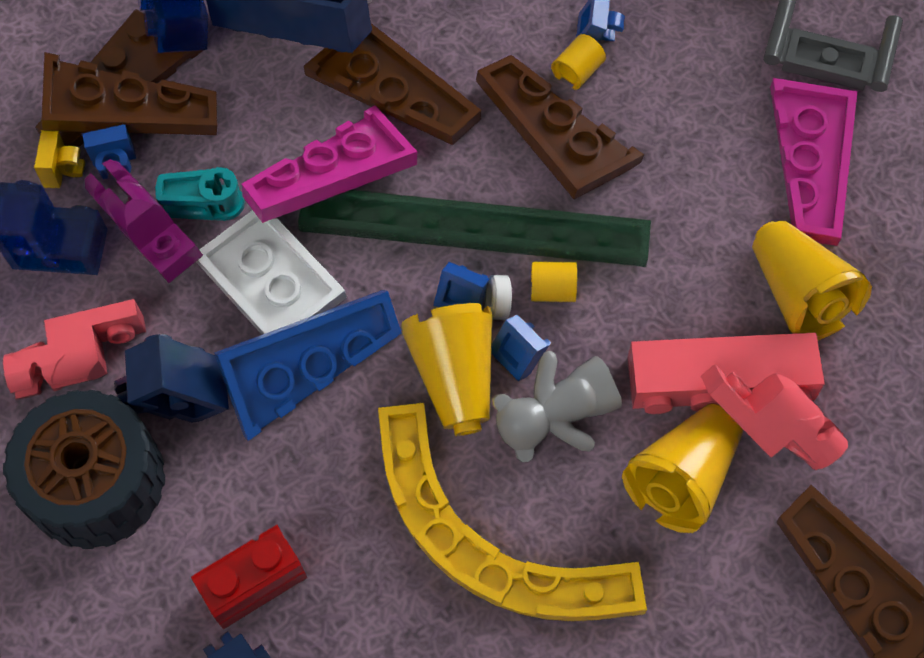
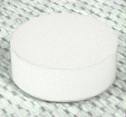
[485,275,512,320]

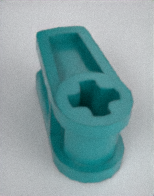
[155,167,245,221]

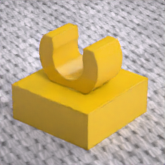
[34,130,85,188]

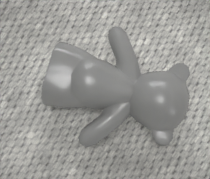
[492,351,622,462]

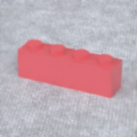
[627,333,825,414]

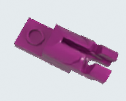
[85,159,203,283]

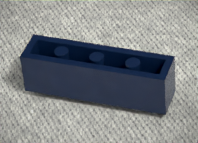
[206,0,372,53]

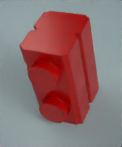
[191,525,308,630]

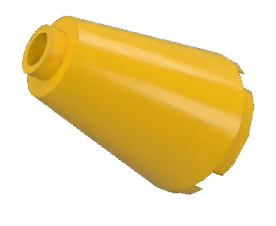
[752,221,872,341]
[401,303,492,436]
[622,404,743,533]

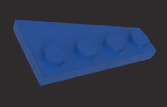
[214,290,401,441]

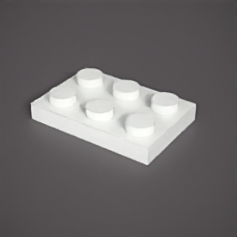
[196,210,347,335]

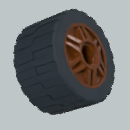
[3,390,165,549]

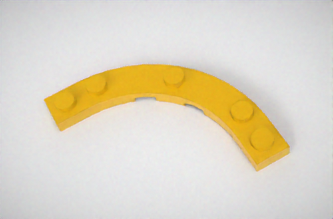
[378,403,647,621]

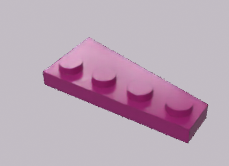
[770,78,858,246]
[241,105,417,223]

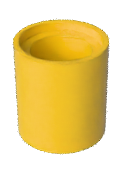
[551,34,606,90]
[531,262,577,302]

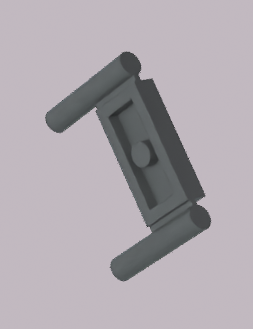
[763,0,903,92]

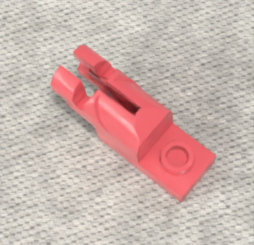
[3,299,146,399]
[701,364,848,470]

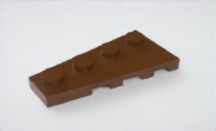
[35,9,203,147]
[303,23,481,145]
[476,55,644,199]

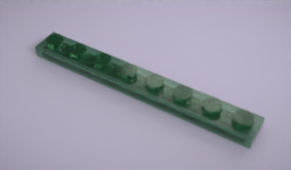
[298,190,651,267]

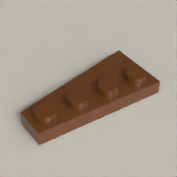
[41,52,217,135]
[776,484,924,658]

